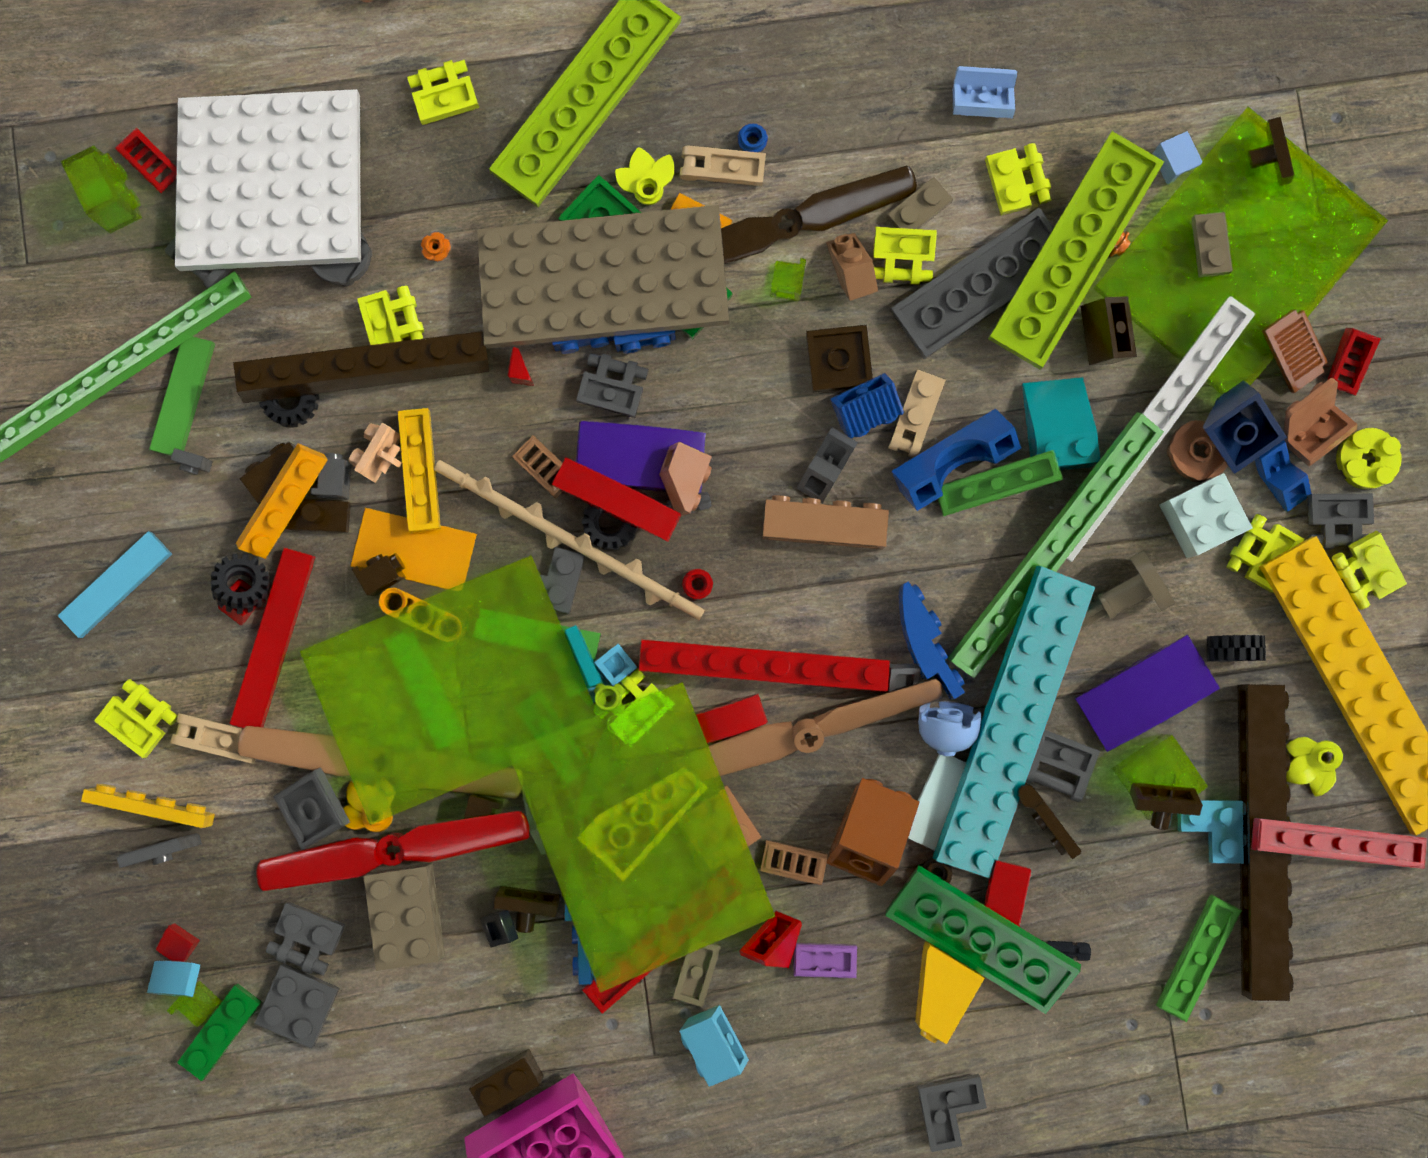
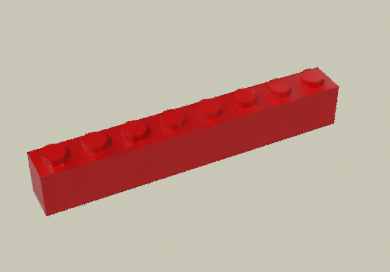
[639,639,890,692]

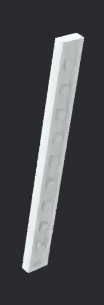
[1067,296,1255,562]

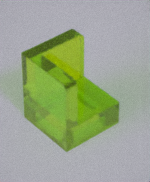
[770,258,806,301]
[167,981,222,1028]

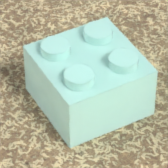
[1159,473,1252,558]

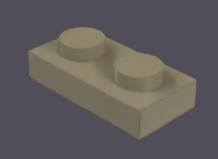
[887,177,953,229]
[1191,212,1233,278]
[673,936,721,1008]

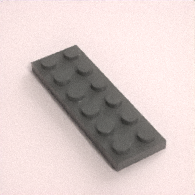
[890,208,1054,360]

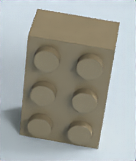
[364,863,445,971]

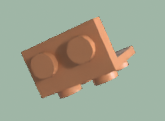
[1284,378,1358,467]

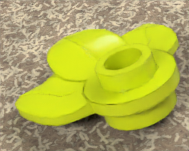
[615,147,674,205]
[1286,737,1343,797]

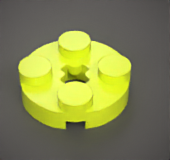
[1336,428,1402,490]

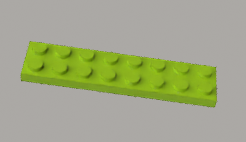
[489,0,681,207]
[988,131,1165,370]

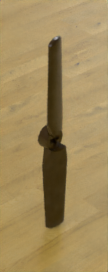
[721,165,917,264]

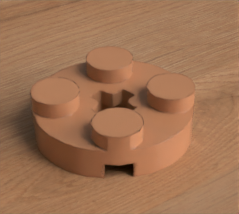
[1167,420,1228,482]

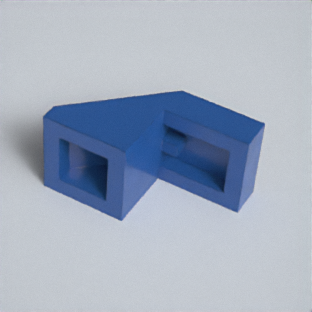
[1255,440,1312,512]

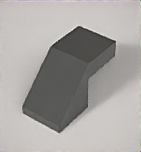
[796,428,858,504]

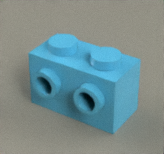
[679,1005,749,1087]

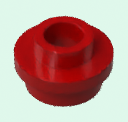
[682,569,713,600]

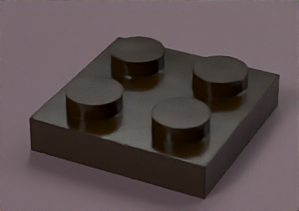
[806,324,873,393]

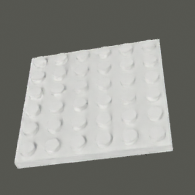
[175,89,361,271]

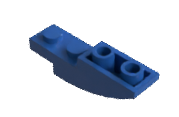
[552,330,676,354]
[899,581,965,699]

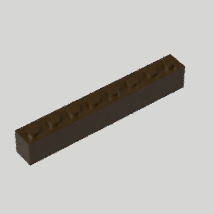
[233,331,489,403]

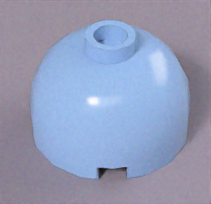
[918,701,981,756]

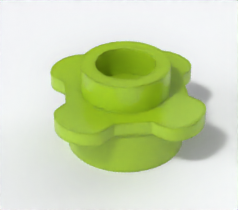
[593,684,625,715]

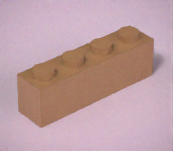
[762,495,889,550]

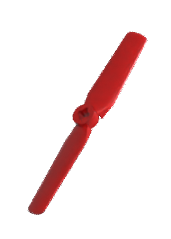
[256,811,530,891]

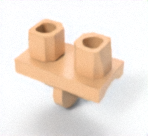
[348,423,402,483]

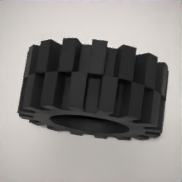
[259,394,319,427]
[582,505,638,551]
[211,554,269,614]
[1207,635,1266,662]

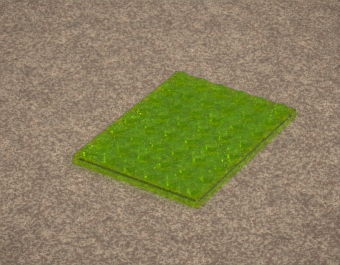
[1093,107,1389,395]
[300,555,603,825]
[507,682,775,992]

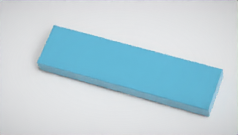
[58,531,172,638]

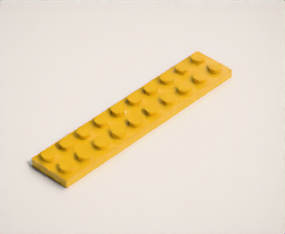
[1259,536,1428,836]

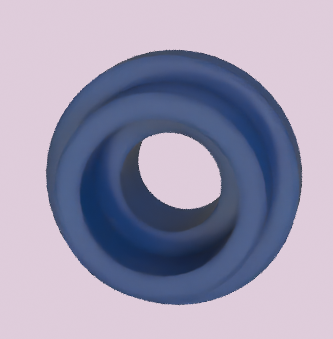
[738,124,768,153]

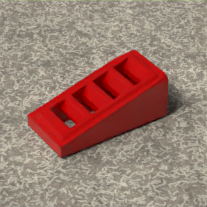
[115,127,177,194]
[1328,328,1381,396]

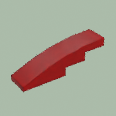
[552,457,682,542]

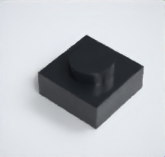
[480,910,518,948]

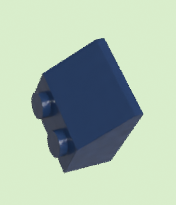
[1203,380,1287,474]

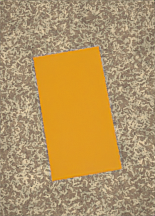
[351,508,477,593]

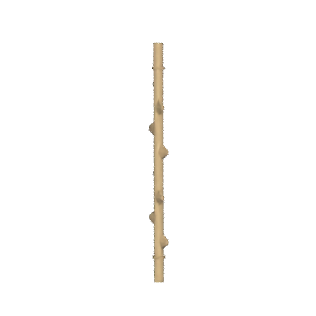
[434,460,705,620]

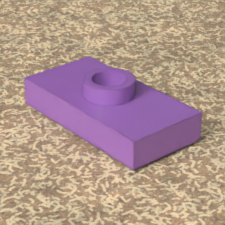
[793,943,857,978]

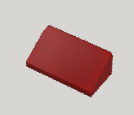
[984,860,1031,927]

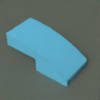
[578,644,637,708]
[147,961,200,997]

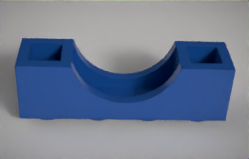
[892,409,1021,511]

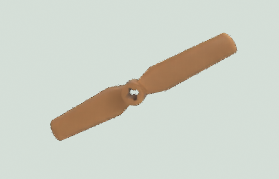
[669,679,943,782]
[237,726,523,799]

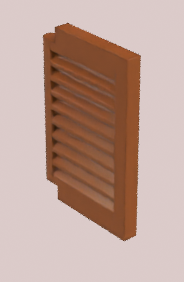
[1262,310,1328,393]

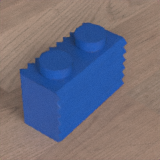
[830,373,904,438]

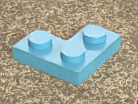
[1177,800,1244,864]

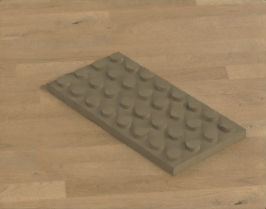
[477,205,730,349]

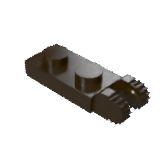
[1017,782,1081,859]

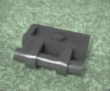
[576,353,649,418]
[1307,493,1374,549]
[266,902,346,976]

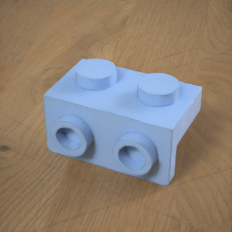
[952,66,1017,118]

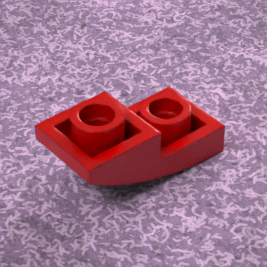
[696,693,768,744]

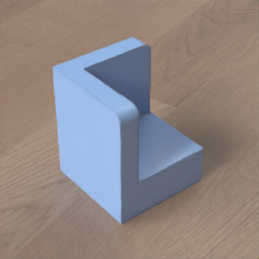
[1152,131,1202,184]

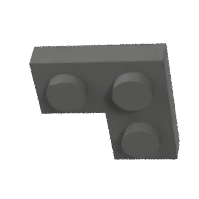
[510,547,585,614]
[917,1074,987,1152]

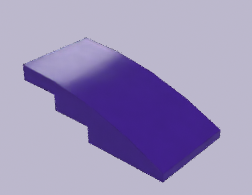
[576,421,706,493]
[1075,634,1220,752]

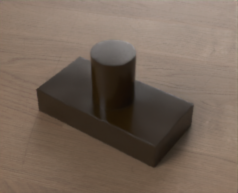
[1248,116,1295,186]
[285,499,351,533]
[1130,782,1203,830]
[494,886,562,933]

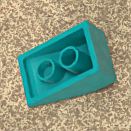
[1022,377,1100,470]

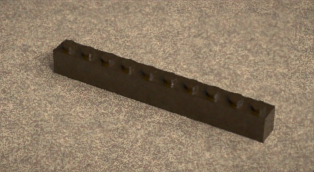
[1237,684,1294,1001]

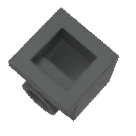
[311,453,351,500]

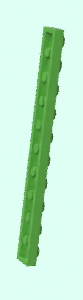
[0,271,252,463]
[947,412,1164,678]

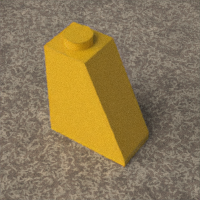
[915,941,985,1044]

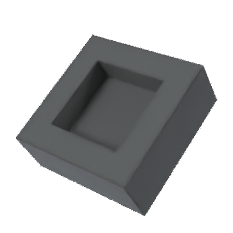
[170,448,213,475]
[884,664,921,693]

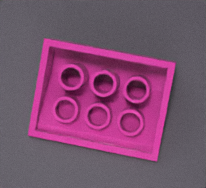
[464,1073,624,1158]

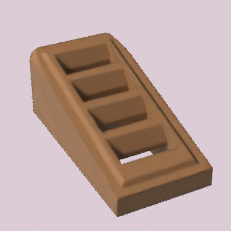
[512,435,563,499]
[760,840,828,885]

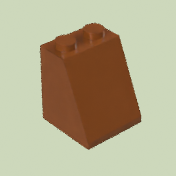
[827,778,920,886]

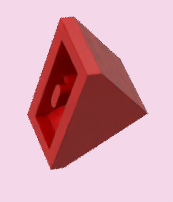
[739,911,802,968]

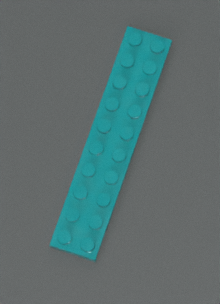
[932,566,1095,878]

